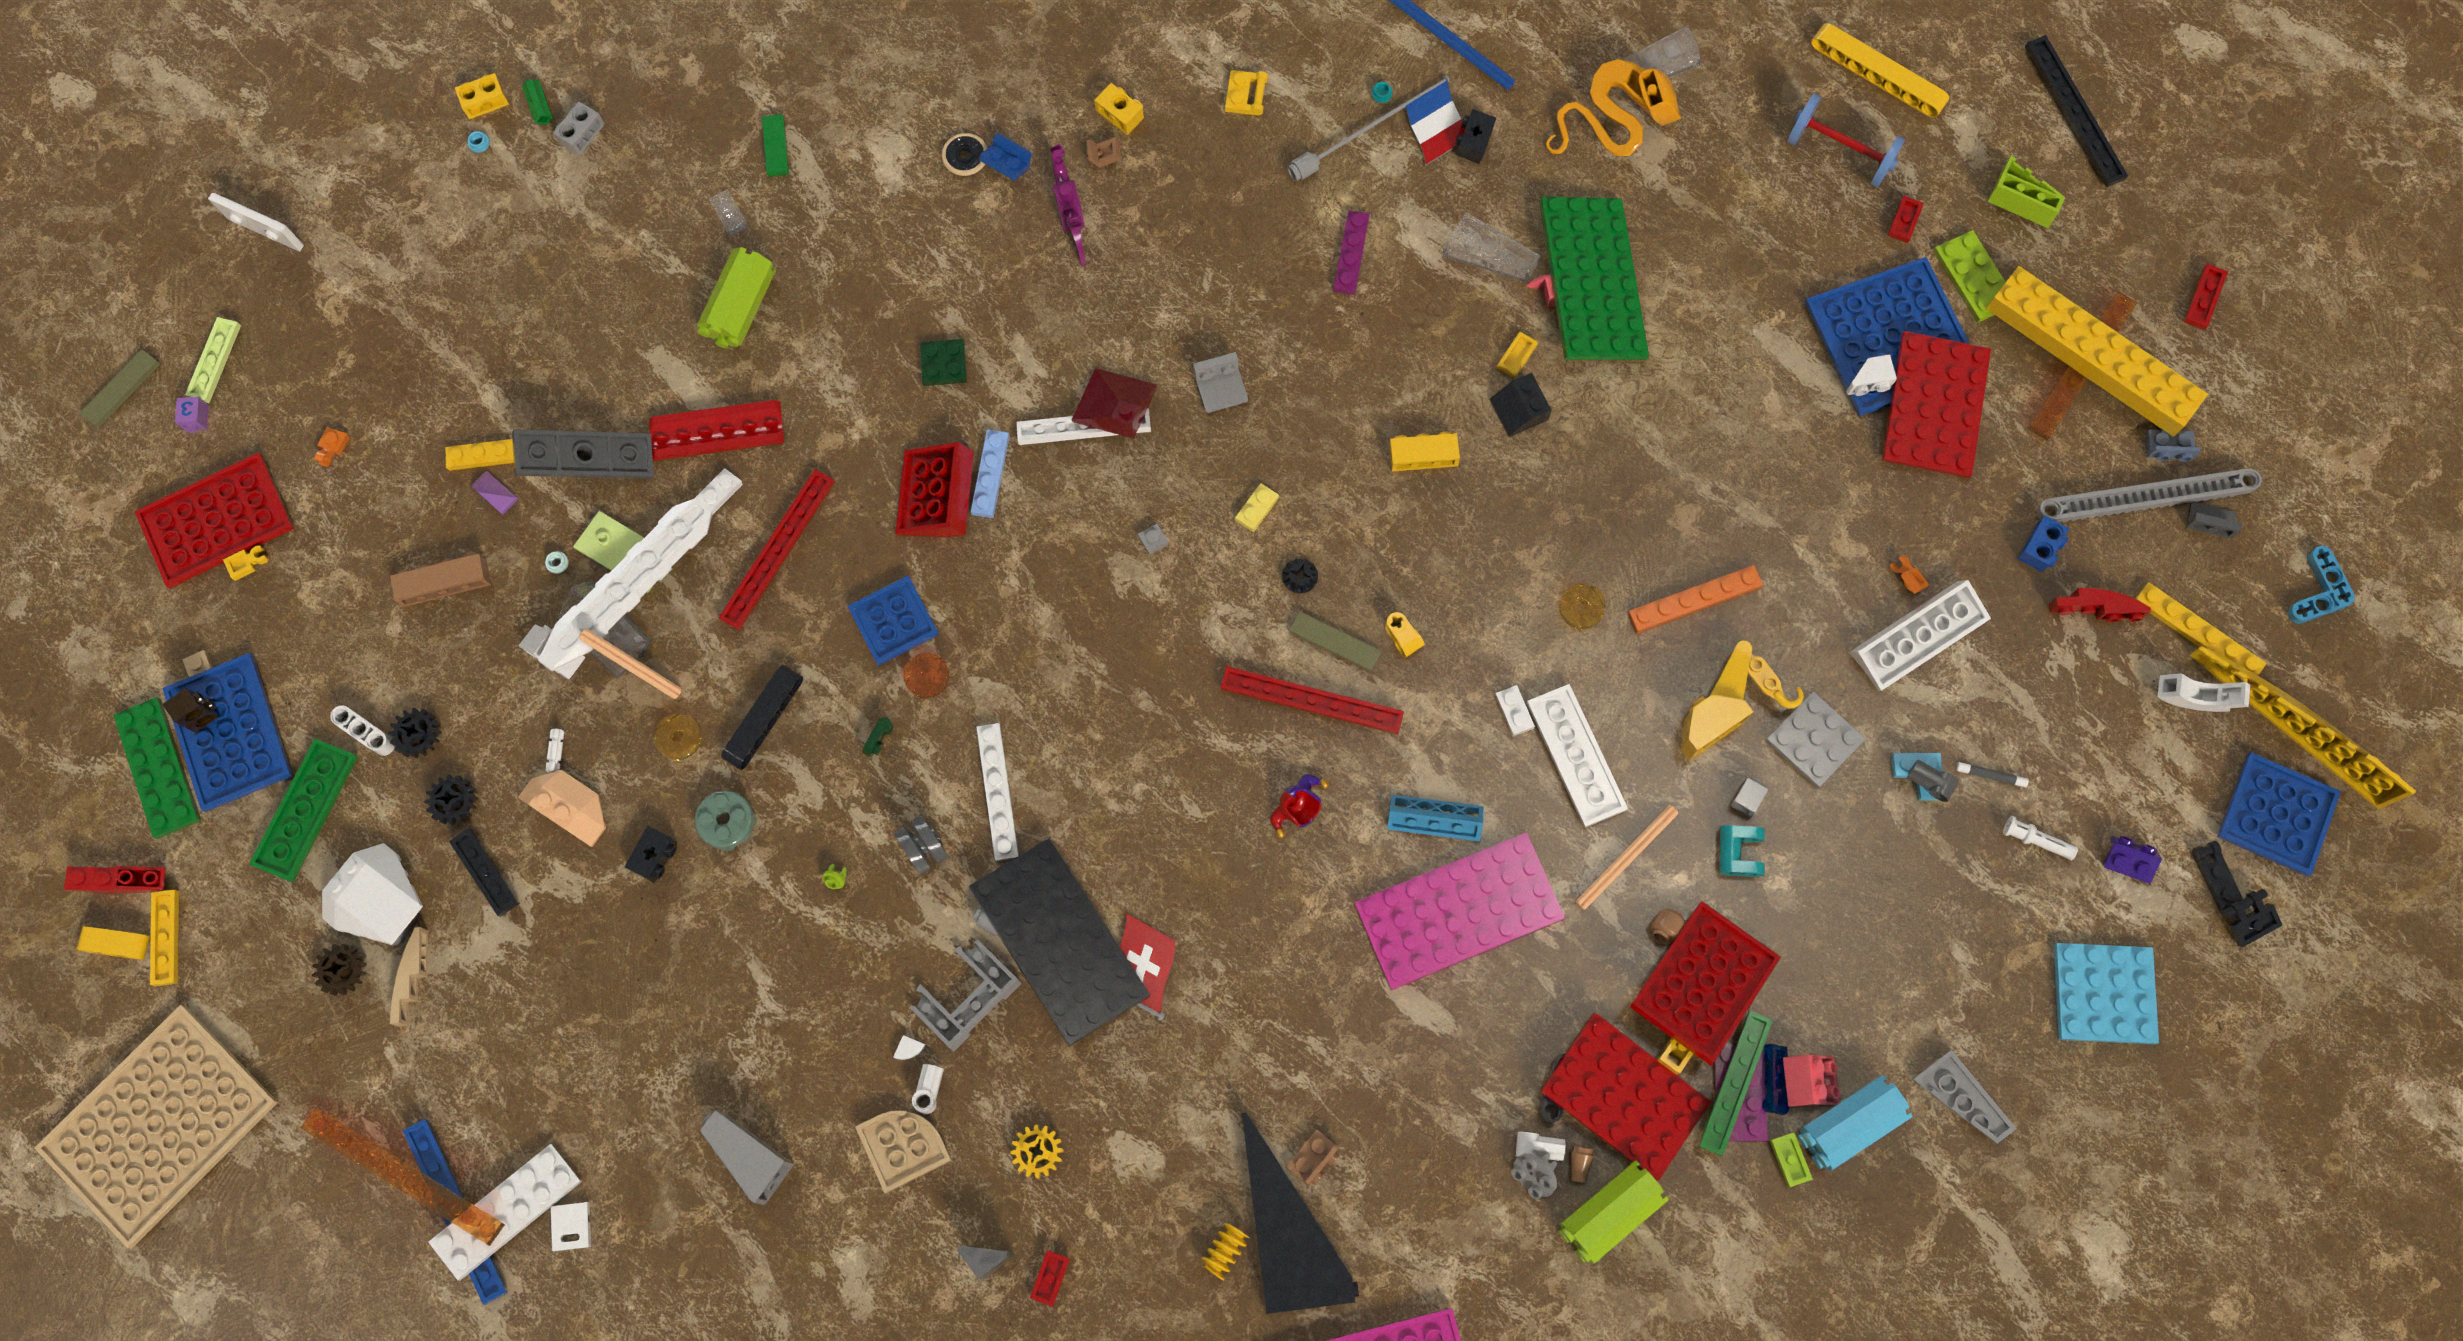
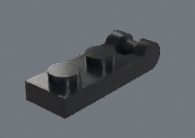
[2192,840,2243,911]

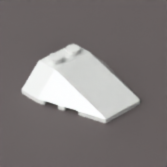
[322,843,423,945]

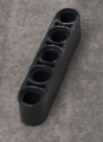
[721,665,803,770]

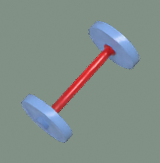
[1787,93,1906,189]

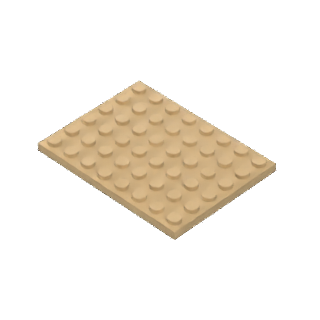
[34,1005,278,1249]

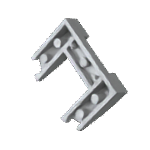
[910,940,1022,1052]

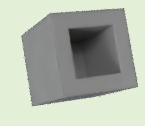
[1730,778,1768,818]

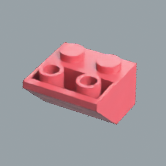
[1783,1055,1840,1107]

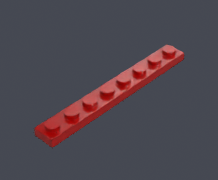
[718,469,835,631]
[1220,666,1404,735]

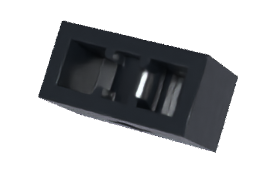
[1454,109,1496,164]
[624,826,678,883]

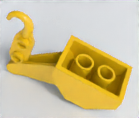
[1681,641,1804,761]

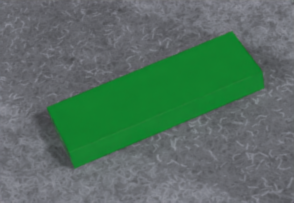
[762,114,789,177]

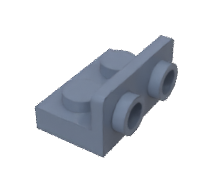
[2145,430,2200,462]

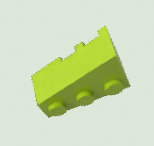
[1987,155,2065,228]

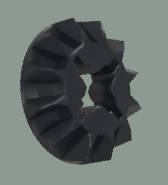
[1282,558,1318,594]

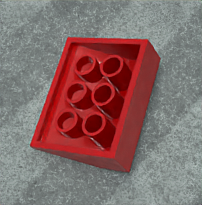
[895,442,974,537]

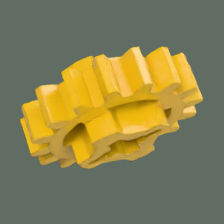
[1010,1125,1064,1179]

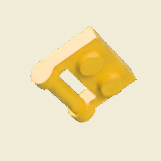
[1225,70,1269,115]

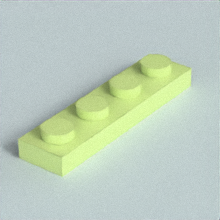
[185,317,241,403]

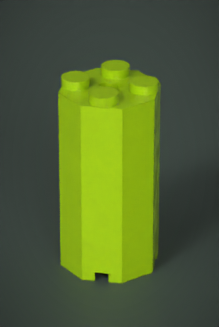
[697,247,776,349]
[1558,1161,1669,1264]

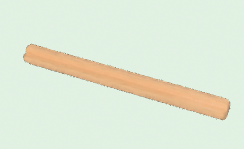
[1576,805,1678,909]

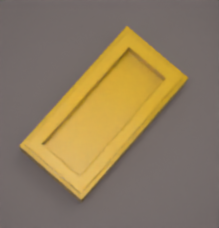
[1496,331,1538,379]

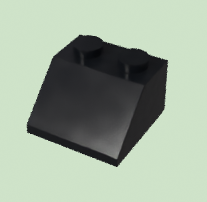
[1489,373,1552,437]

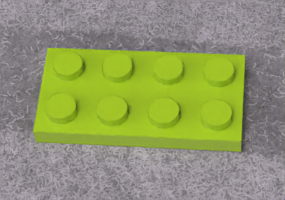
[1933,230,2006,323]

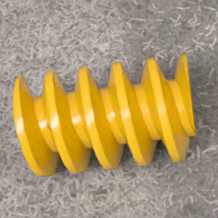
[1201,1223,1251,1281]

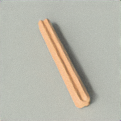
[579,628,682,699]

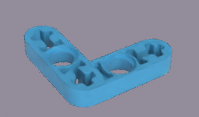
[2287,546,2355,624]

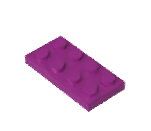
[1713,1043,1768,1142]

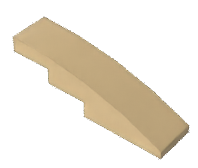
[390,927,428,1027]

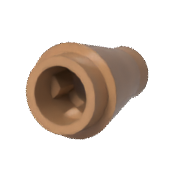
[1571,1145,1595,1183]

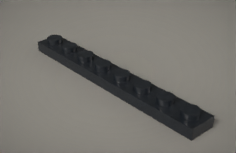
[2025,35,2128,187]

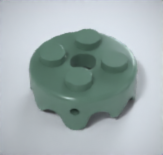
[695,791,757,851]

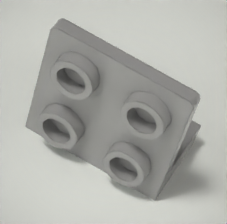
[1193,352,1248,413]

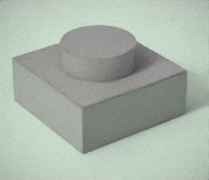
[1138,524,1169,555]

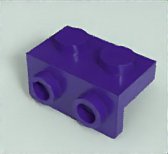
[2103,836,2162,884]

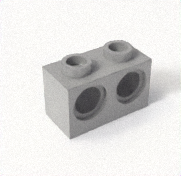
[553,101,605,156]

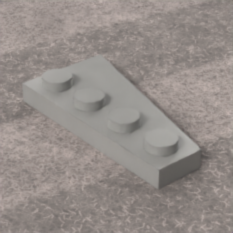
[1912,1050,2017,1144]

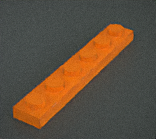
[1628,565,1763,634]

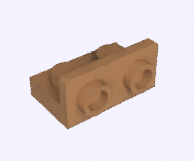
[1286,1130,1340,1186]

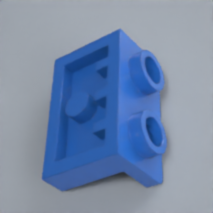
[979,133,1032,181]

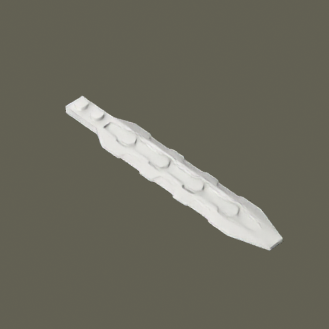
[538,468,742,671]

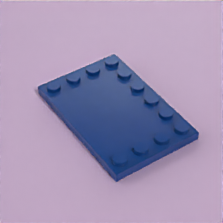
[162,653,293,812]

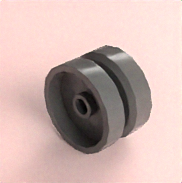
[893,814,949,875]

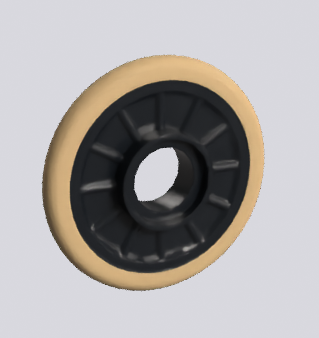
[942,133,987,176]

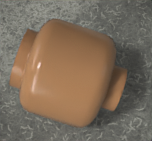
[1650,909,1685,945]

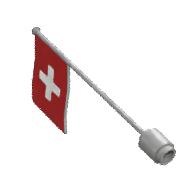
[973,907,1175,1021]

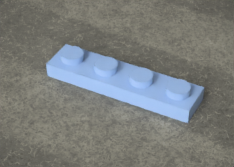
[971,430,1010,518]

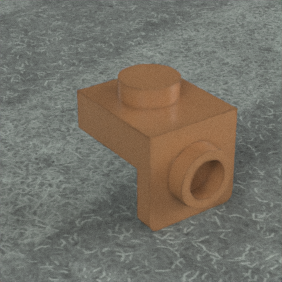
[1086,137,1121,168]

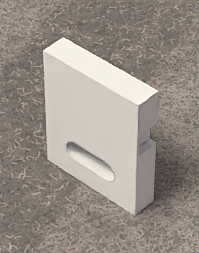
[551,1202,591,1251]

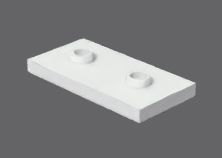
[208,193,304,252]

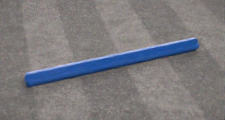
[1389,0,1515,90]

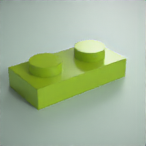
[1770,1132,1813,1188]

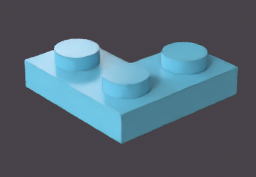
[1891,753,1942,800]

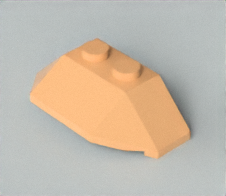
[518,770,606,847]

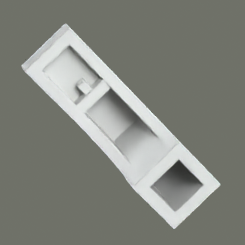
[2158,673,2250,712]

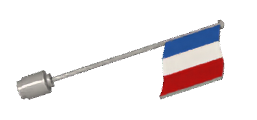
[1287,76,1464,182]

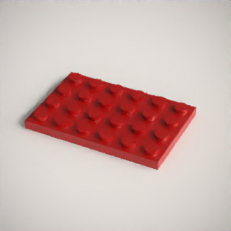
[1882,331,1991,478]
[134,452,295,589]
[1630,901,1781,1066]
[1540,1013,1711,1181]

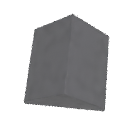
[958,1245,1013,1280]

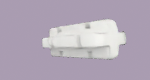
[545,729,565,773]

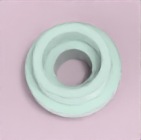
[545,551,569,574]

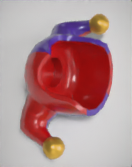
[1270,774,1330,838]

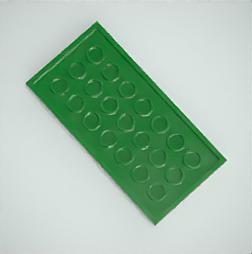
[1539,197,1649,360]

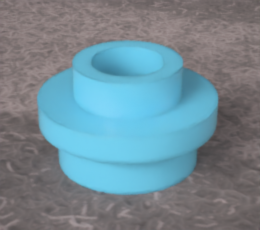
[468,131,490,153]

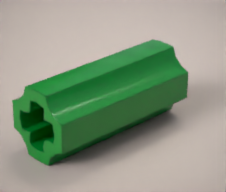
[522,79,553,125]

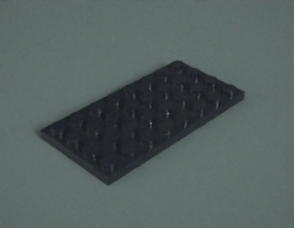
[969,838,1150,1047]

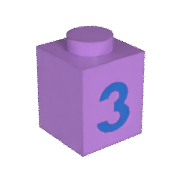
[175,397,209,433]

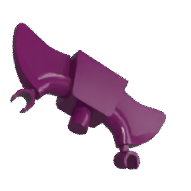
[1050,144,1086,266]

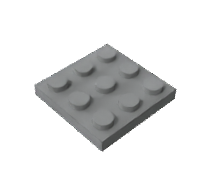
[1766,691,1866,789]

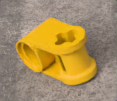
[1385,612,1425,658]

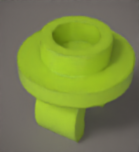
[822,864,846,889]

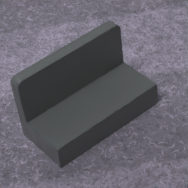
[2186,502,2242,539]

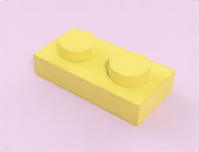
[1235,483,1279,533]

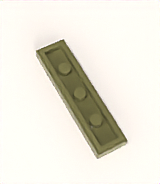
[80,349,161,429]
[1289,612,1381,672]

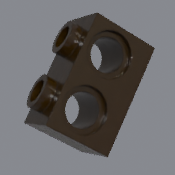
[162,688,219,733]

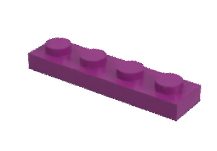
[1334,210,1370,295]

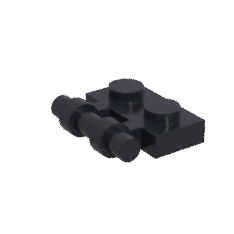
[2222,889,2283,947]

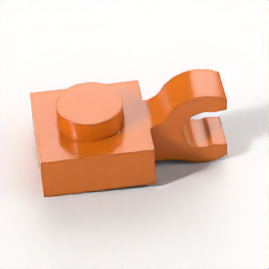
[314,427,350,467]
[1890,555,1930,594]

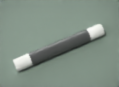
[1956,762,2029,787]

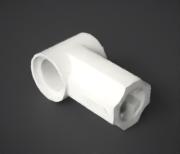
[912,1064,944,1115]
[1515,1132,1566,1161]

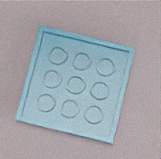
[2054,943,2159,1044]

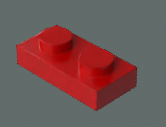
[1887,196,1924,243]
[1030,1250,1070,1307]

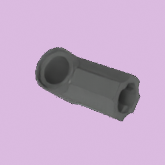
[1907,759,1959,802]

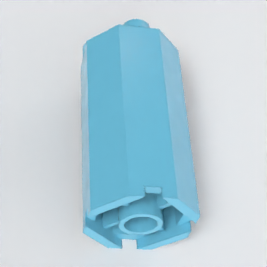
[1797,1075,1912,1171]

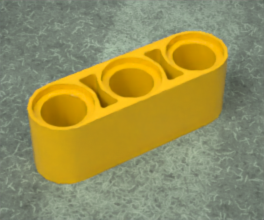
[76,926,150,960]

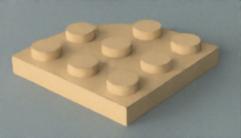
[855,1111,952,1194]

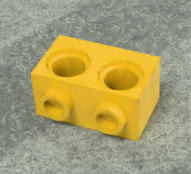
[455,73,510,119]

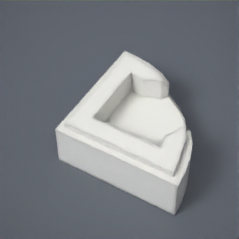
[893,1035,926,1060]

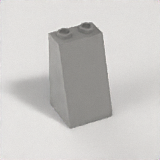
[700,1110,794,1205]

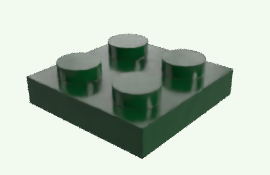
[920,339,967,386]

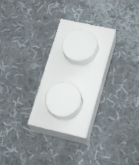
[1495,685,1535,737]

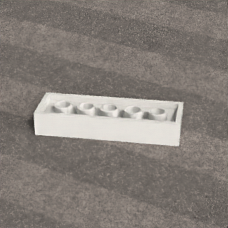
[1848,580,1991,691]

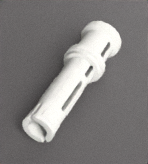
[2003,816,2078,861]

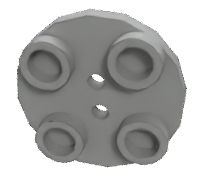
[1511,1153,1557,1200]

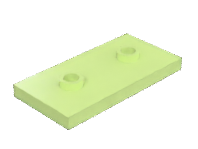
[573,511,653,593]

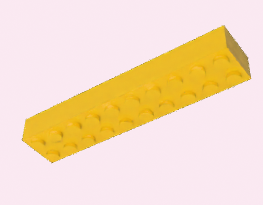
[1986,266,2208,437]

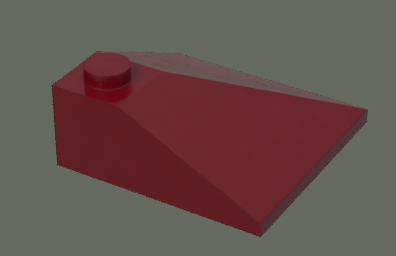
[1071,368,1157,439]

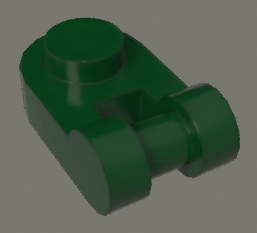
[862,717,894,757]

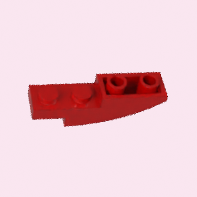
[2049,588,2151,623]
[64,866,166,894]

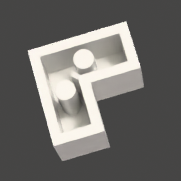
[519,624,586,679]

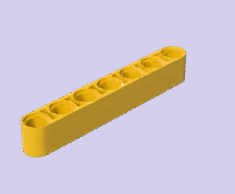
[1811,23,1949,118]

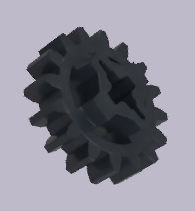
[388,708,442,758]
[424,774,478,826]

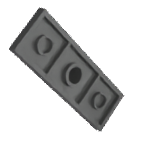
[512,429,654,479]

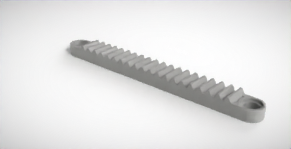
[2037,469,2262,522]

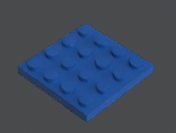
[2217,752,2341,877]

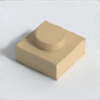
[182,650,213,677]

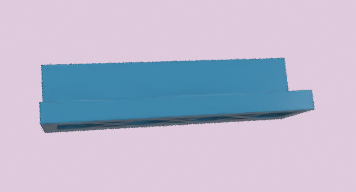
[1387,794,1484,841]

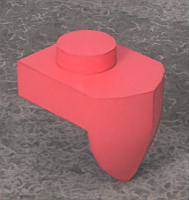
[1527,274,1556,308]

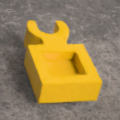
[223,546,269,581]

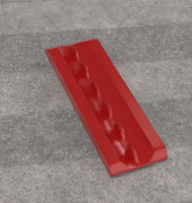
[649,400,785,461]

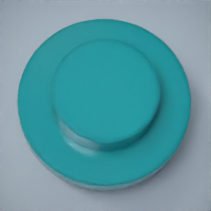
[1371,82,1393,103]

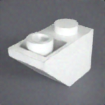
[1846,355,1897,396]

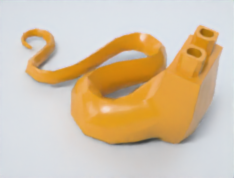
[1546,59,1682,156]

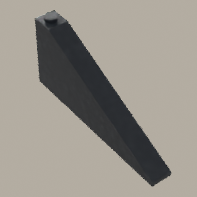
[1242,1113,1359,1314]

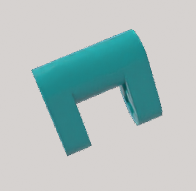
[1720,825,1765,877]

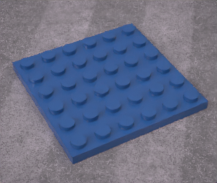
[1804,257,1970,417]

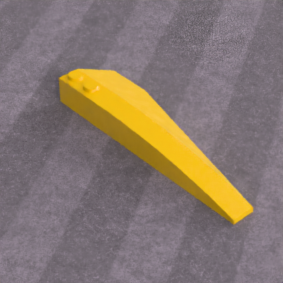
[2190,646,2416,810]

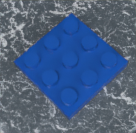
[848,575,939,666]

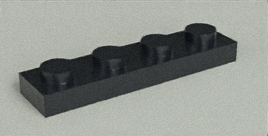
[449,828,520,917]

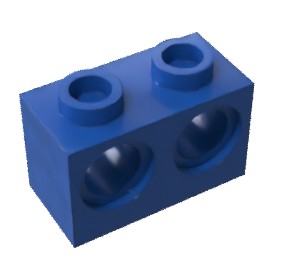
[2018,515,2070,572]

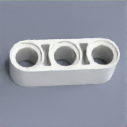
[330,706,395,756]

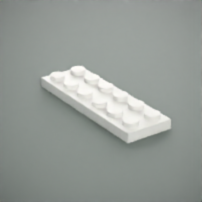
[1526,684,1628,828]
[429,1144,582,1281]

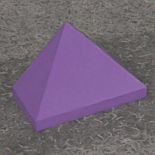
[471,471,518,515]

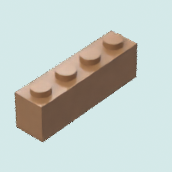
[390,553,491,607]

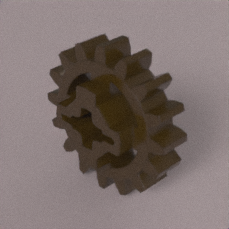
[312,944,367,996]

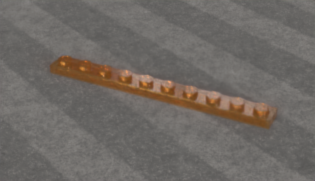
[300,1107,505,1246]

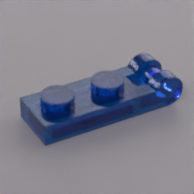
[1762,1044,1789,1116]

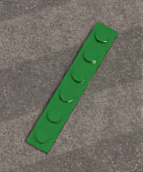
[1698,1010,1773,1156]

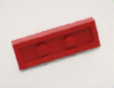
[2183,263,2228,330]

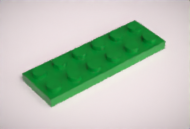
[113,697,201,839]
[249,738,358,883]

